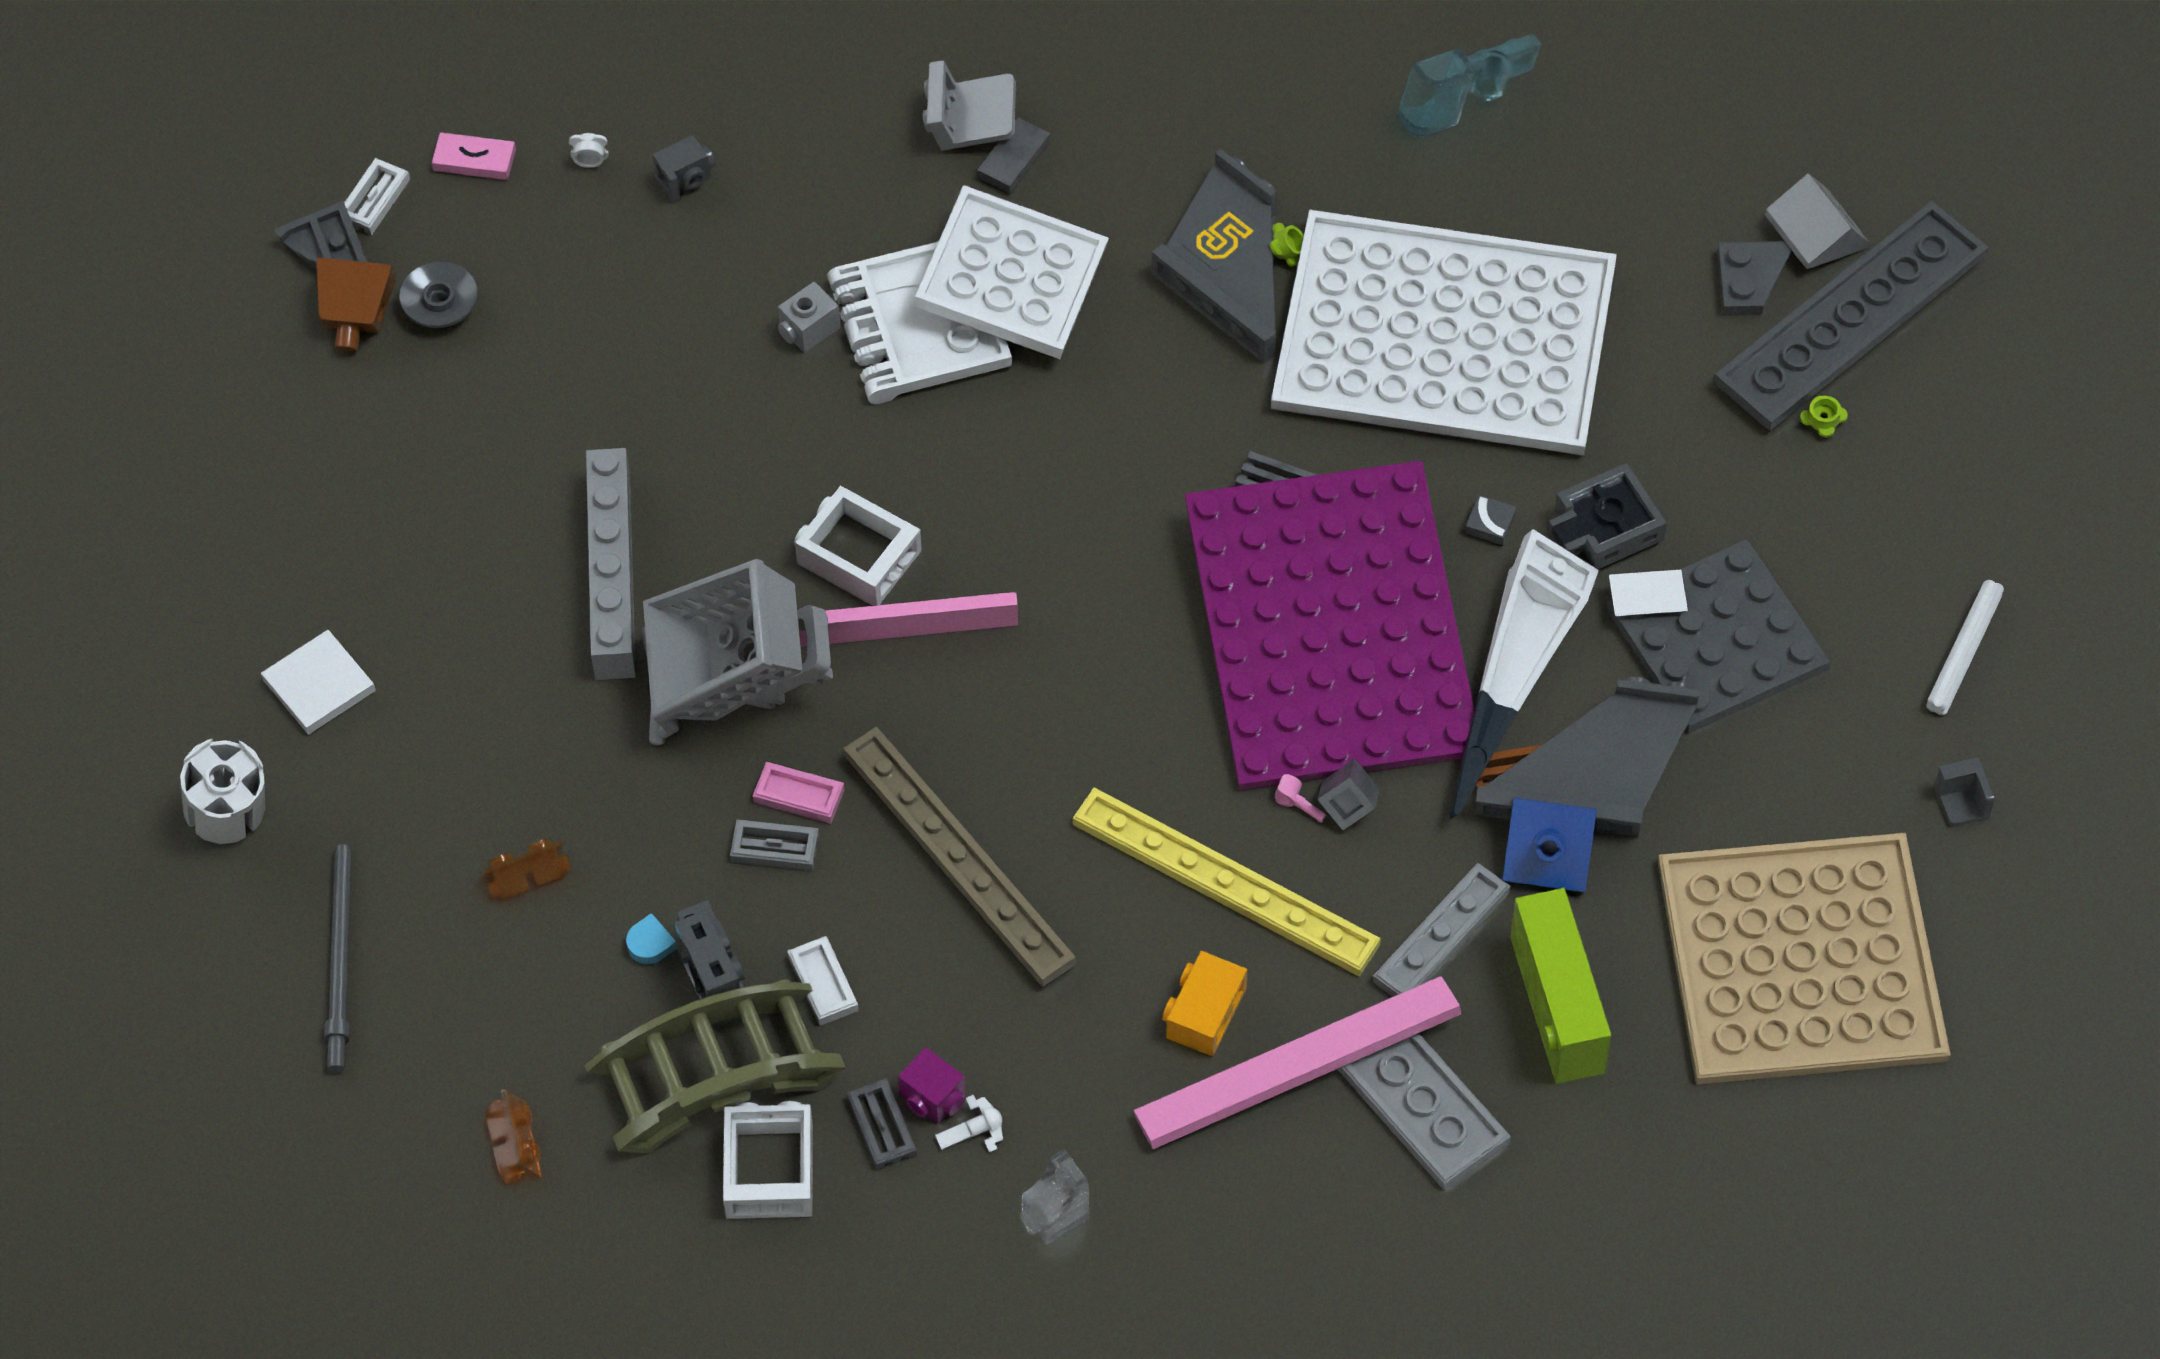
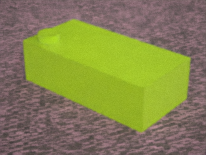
[1510,888,1612,1084]

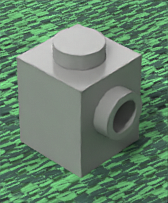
[778,282,841,353]

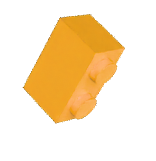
[1162,951,1248,1057]

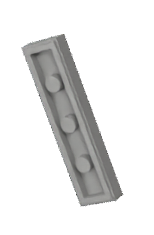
[1373,863,1510,997]

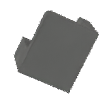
[1934,757,1995,827]
[1317,758,1380,830]

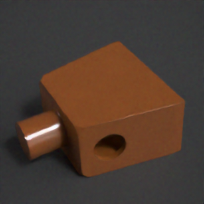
[317,257,396,352]

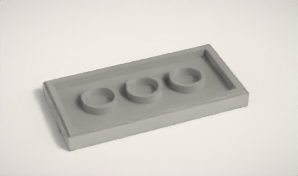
[1337,1033,1511,1190]

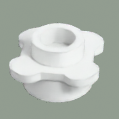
[569,133,609,168]

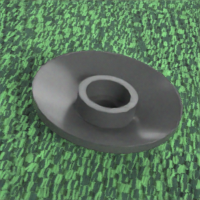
[399,261,478,328]

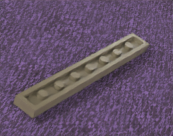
[843,726,1076,987]

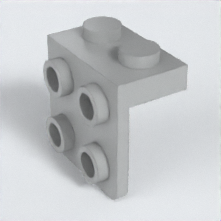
[923,60,1016,151]

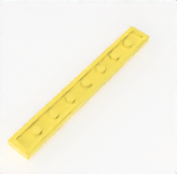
[1073,787,1381,977]

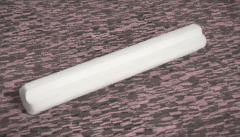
[1926,580,2004,715]

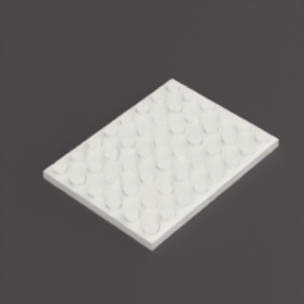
[1271,210,1617,455]

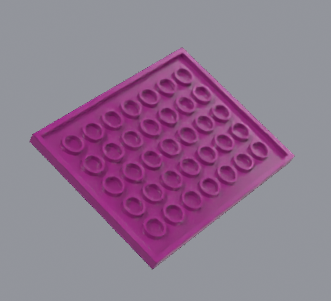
[1185,460,1475,791]

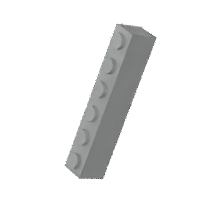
[586,448,636,680]

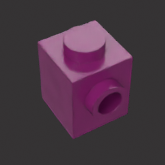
[898,1047,966,1124]

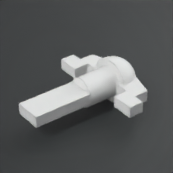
[935,1094,1003,1153]

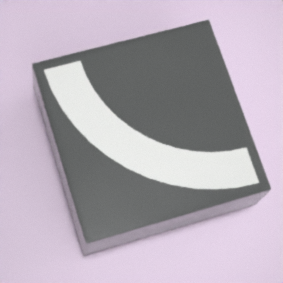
[1465,495,1517,546]

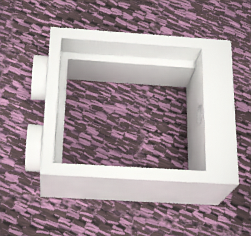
[794,486,922,606]
[723,1101,813,1219]

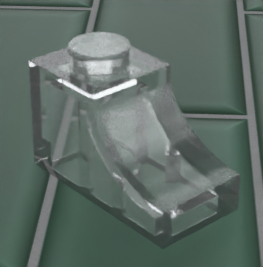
[1019,1149,1089,1245]

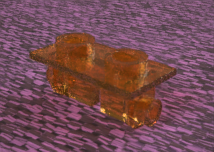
[482,838,572,900]
[485,1089,541,1183]

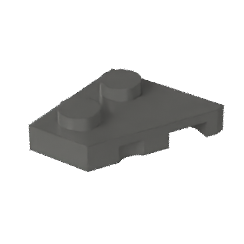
[274,201,368,270]
[1717,241,1793,315]

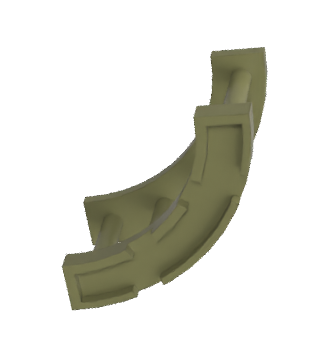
[584,979,846,1154]

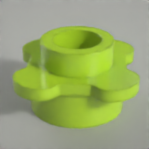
[1270,223,1304,267]
[1800,396,1848,437]

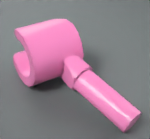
[1275,774,1327,823]

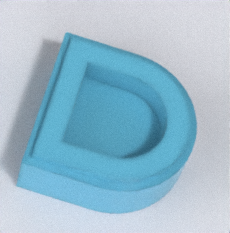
[626,913,678,964]

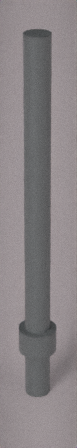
[324,844,351,1073]

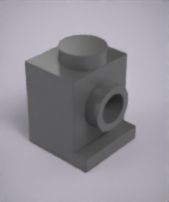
[652,135,716,203]

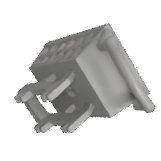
[641,559,833,746]

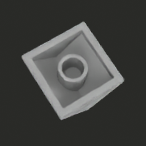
[1764,173,1870,269]

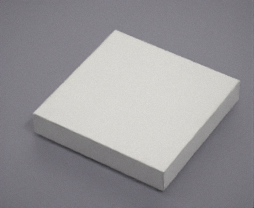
[261,630,376,735]

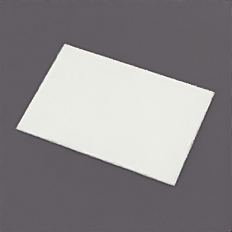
[1609,570,1688,616]

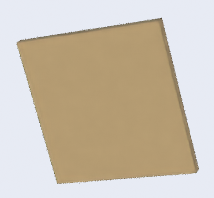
[1657,833,1951,1085]

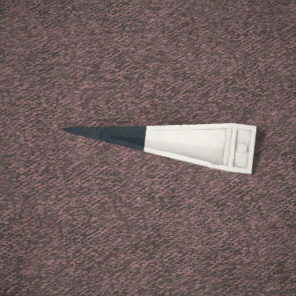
[1449,529,1599,819]

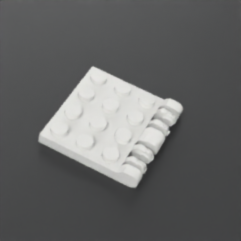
[827,241,1012,404]

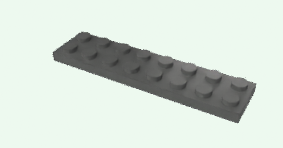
[1713,201,1989,431]

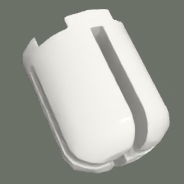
[180,739,266,844]

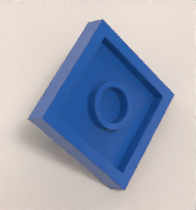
[1502,797,1597,892]

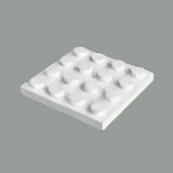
[913,185,1109,359]

